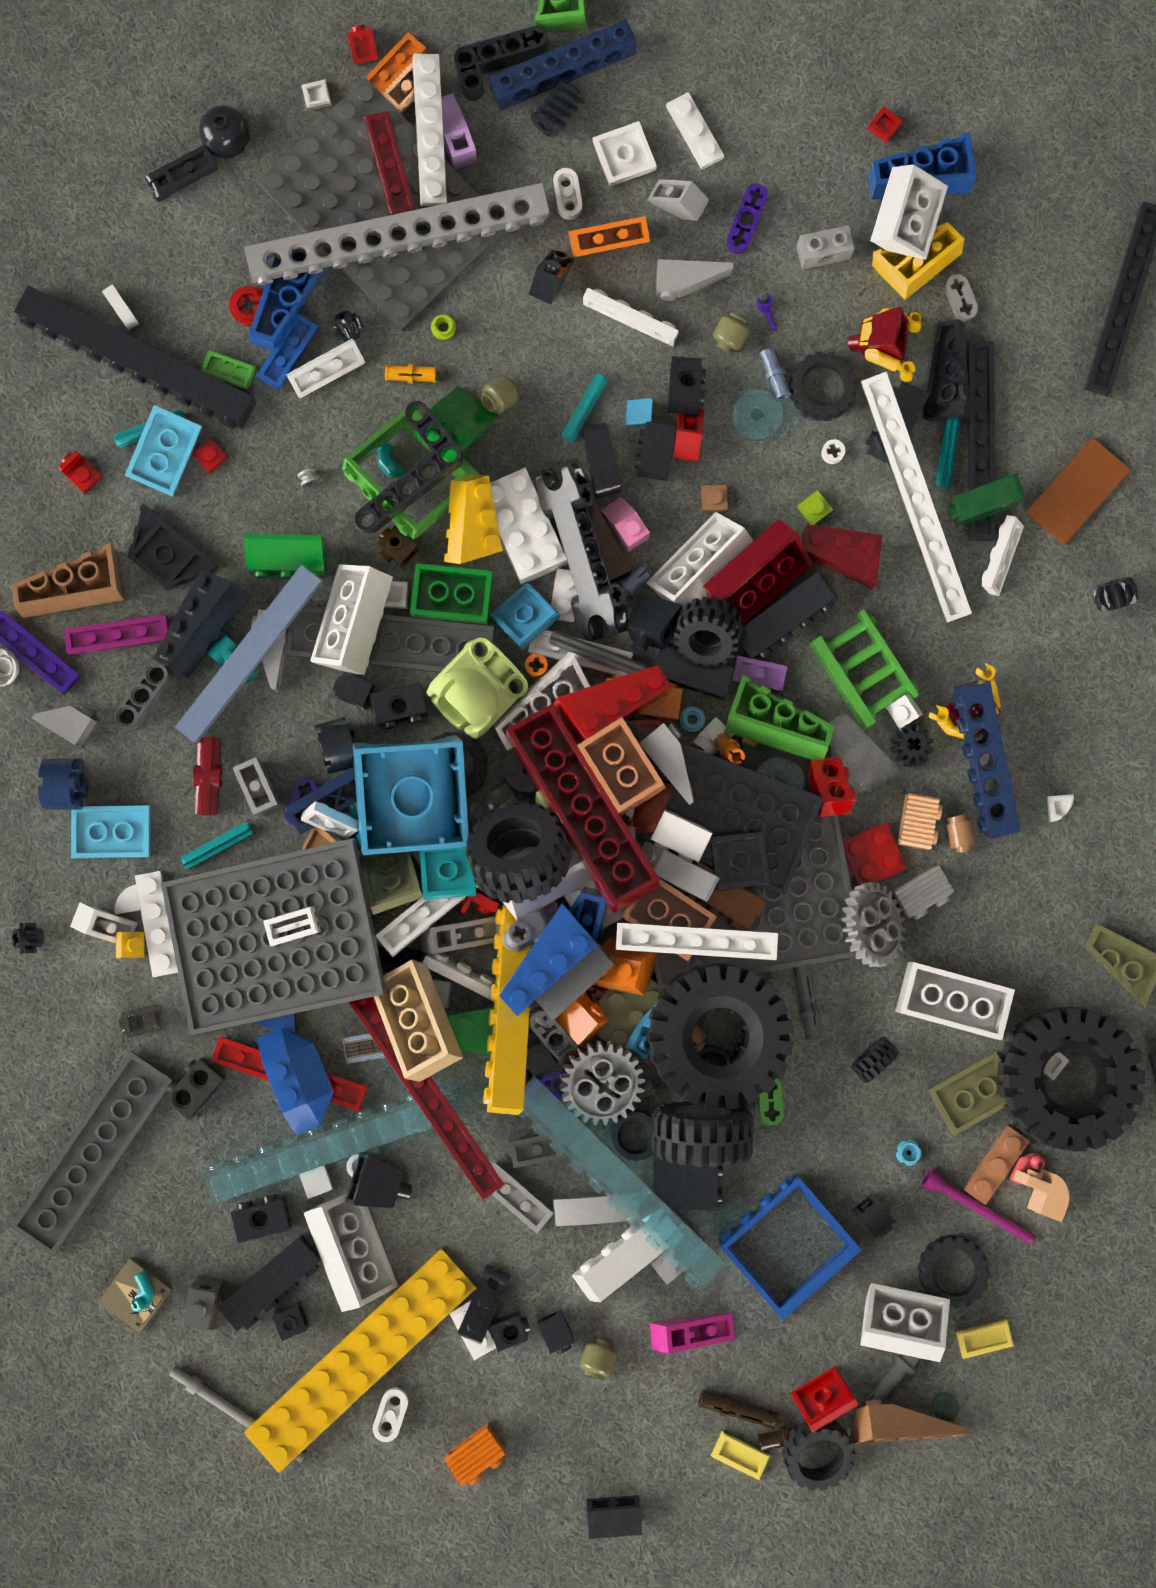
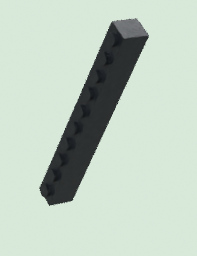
[14,285,256,429]

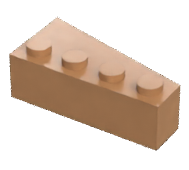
[12,543,124,618]

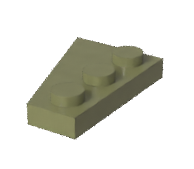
[1084,924,1156,1006]

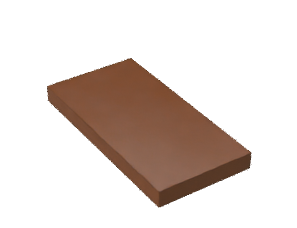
[1025,437,1130,545]

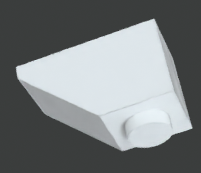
[70,903,137,943]

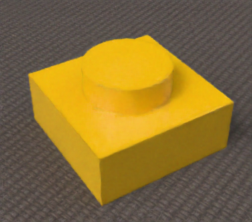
[116,932,144,958]

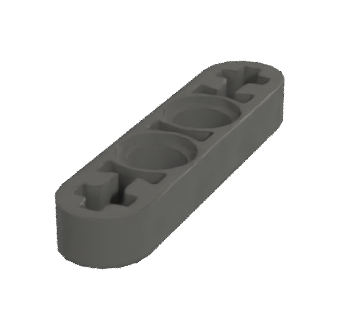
[529,1007,599,1088]

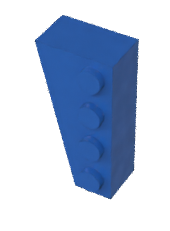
[249,252,329,351]
[499,904,598,1016]

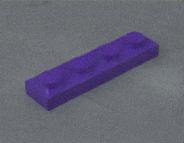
[0,610,81,695]

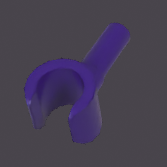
[757,293,777,331]

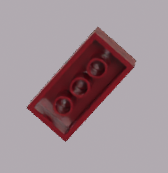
[702,519,813,627]

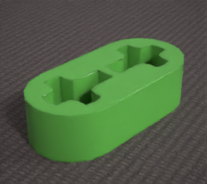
[758,1078,784,1125]

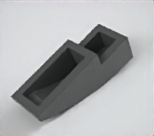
[536,943,616,1020]

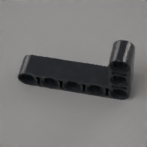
[355,401,463,534]

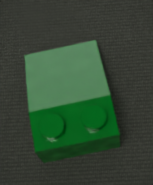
[415,386,499,462]

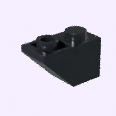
[528,250,574,304]

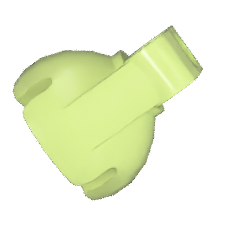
[427,638,528,739]

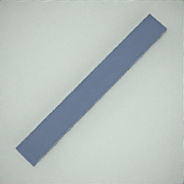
[175,565,323,744]

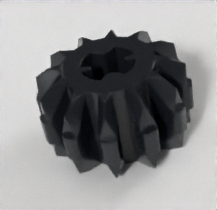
[1093,577,1139,612]
[890,724,934,767]

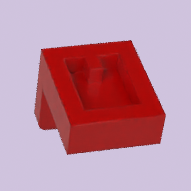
[347,24,378,65]
[58,451,102,494]
[459,891,500,915]

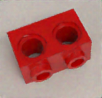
[807,757,856,818]

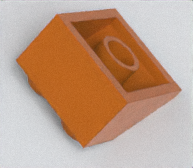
[594,936,658,996]

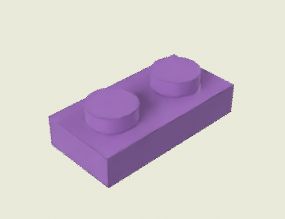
[732,656,787,692]

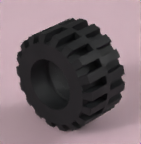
[674,597,743,667]

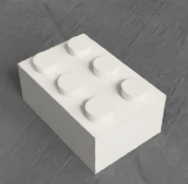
[860,1283,950,1362]

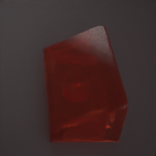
[629,782,674,836]

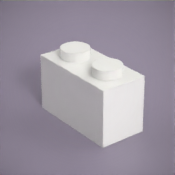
[651,809,712,863]

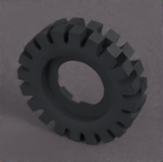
[997,1007,1145,1152]

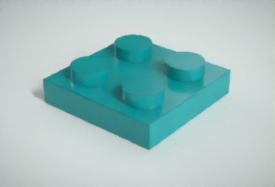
[420,847,476,900]

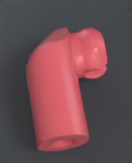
[1009,1153,1045,1184]

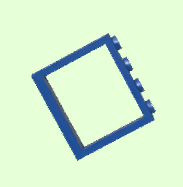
[719,1175,861,1320]

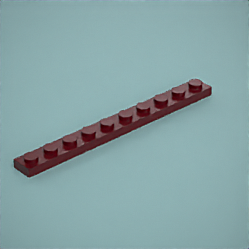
[348,997,505,1201]

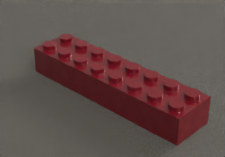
[506,704,660,914]

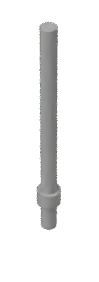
[169,1366,306,1463]

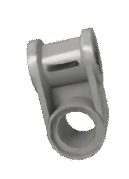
[502,909,550,952]

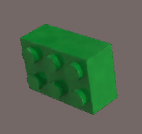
[410,563,494,626]

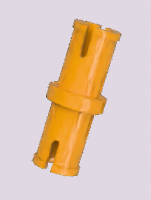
[385,364,437,384]

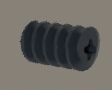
[531,80,585,136]

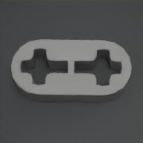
[944,274,978,323]

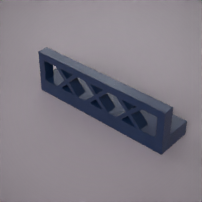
[284,767,357,835]

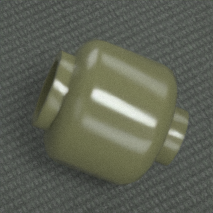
[713,313,750,353]
[481,376,518,414]
[580,1339,617,1381]

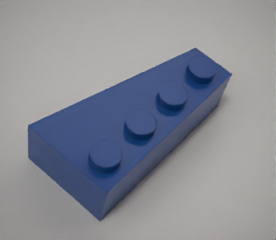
[869,132,976,200]

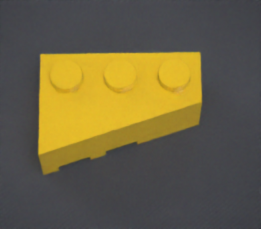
[872,222,965,300]

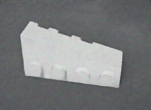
[493,652,590,751]
[572,1210,683,1302]

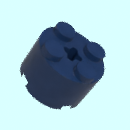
[38,758,88,810]

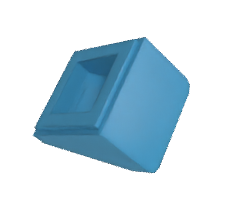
[625,398,653,427]

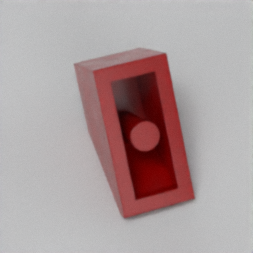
[673,409,705,461]

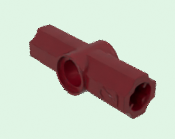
[193,737,223,816]

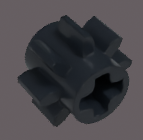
[330,310,364,342]
[11,923,44,954]

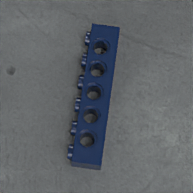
[489,19,637,111]
[952,679,1021,839]

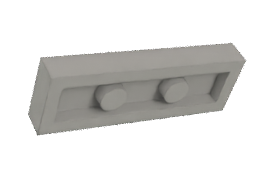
[492,1161,554,1234]

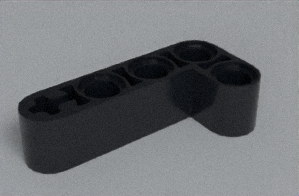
[454,26,548,101]

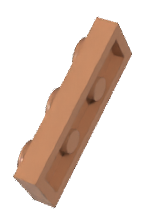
[963,1125,1030,1205]

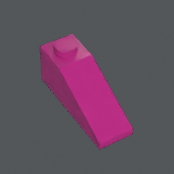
[650,1313,735,1354]

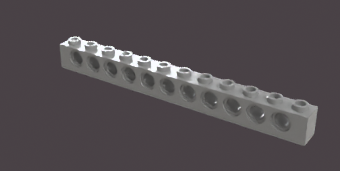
[244,183,550,285]

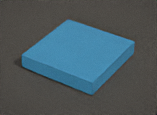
[490,582,561,650]

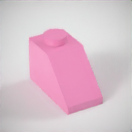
[600,497,650,553]

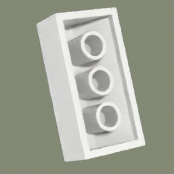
[646,512,753,609]
[310,564,393,675]
[304,1193,398,1312]

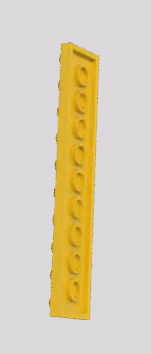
[244,1248,476,1473]

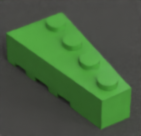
[535,0,588,33]
[725,675,835,760]

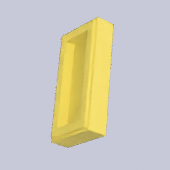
[955,1319,1014,1359]
[711,1431,770,1480]

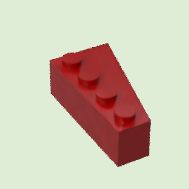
[554,665,672,744]

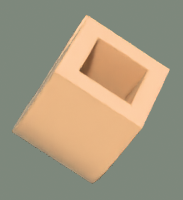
[1013,1169,1069,1222]

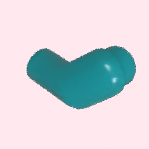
[378,443,403,478]
[131,1270,155,1312]

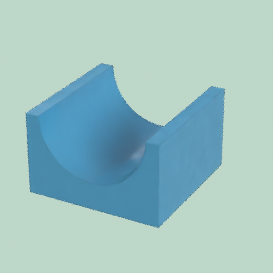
[353,735,469,855]

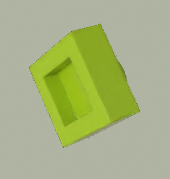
[797,490,833,525]

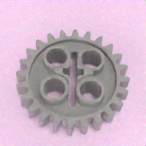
[842,882,906,967]
[559,1041,645,1125]

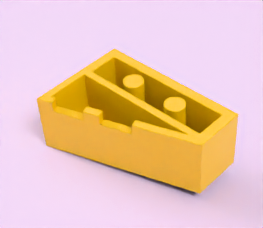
[444,474,503,564]

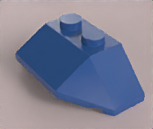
[257,1028,334,1136]

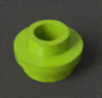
[431,315,456,340]

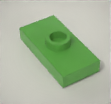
[200,350,257,392]

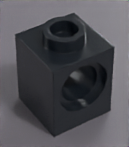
[333,672,375,710]
[272,1301,310,1341]
[537,1309,574,1355]
[489,1311,531,1352]

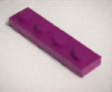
[64,614,169,655]

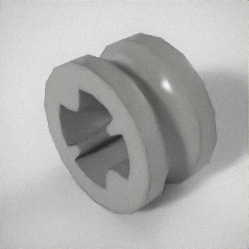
[297,467,323,488]

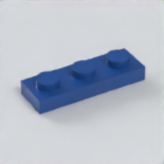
[256,313,319,391]

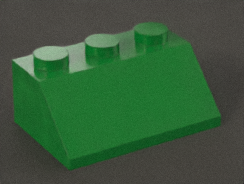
[244,534,328,579]

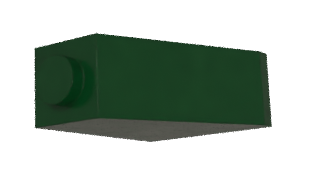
[947,473,1026,527]

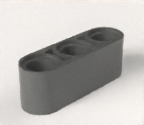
[115,663,172,731]

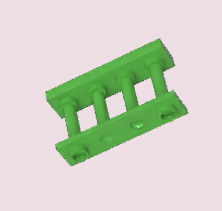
[809,609,919,730]

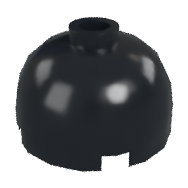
[199,105,250,159]

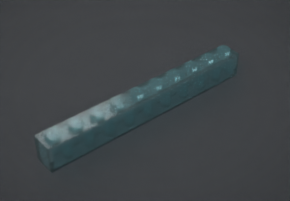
[518,1076,726,1289]
[202,1083,463,1205]

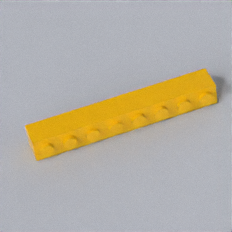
[483,903,533,1115]

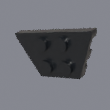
[127,504,219,590]

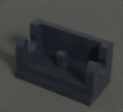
[587,1495,642,1539]

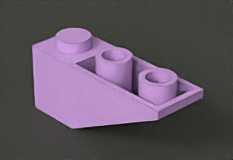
[441,93,477,170]

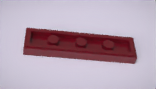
[364,111,415,215]

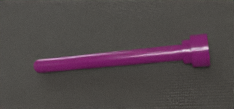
[921,1168,1035,1243]

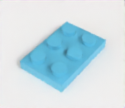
[125,405,203,497]
[71,805,151,859]

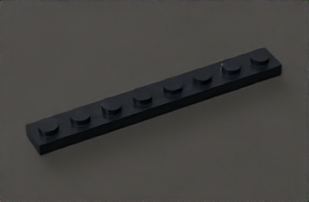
[1084,201,1156,397]
[967,341,996,541]

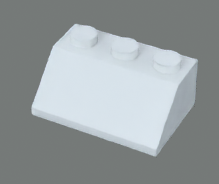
[871,165,948,259]

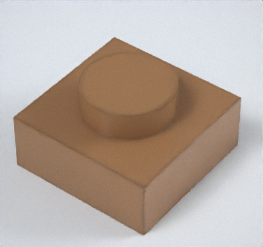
[701,485,728,512]

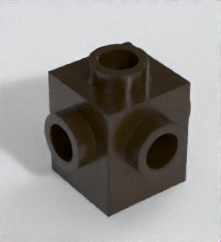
[377,525,419,569]

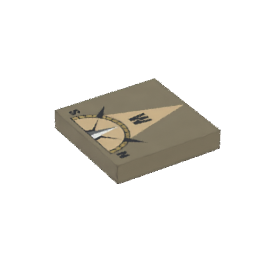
[98,1257,173,1333]

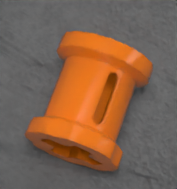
[525,653,548,680]

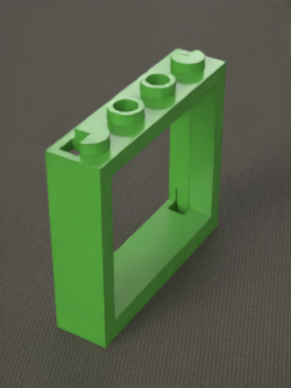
[342,409,480,541]

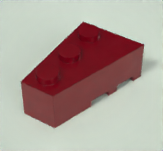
[802,524,882,590]

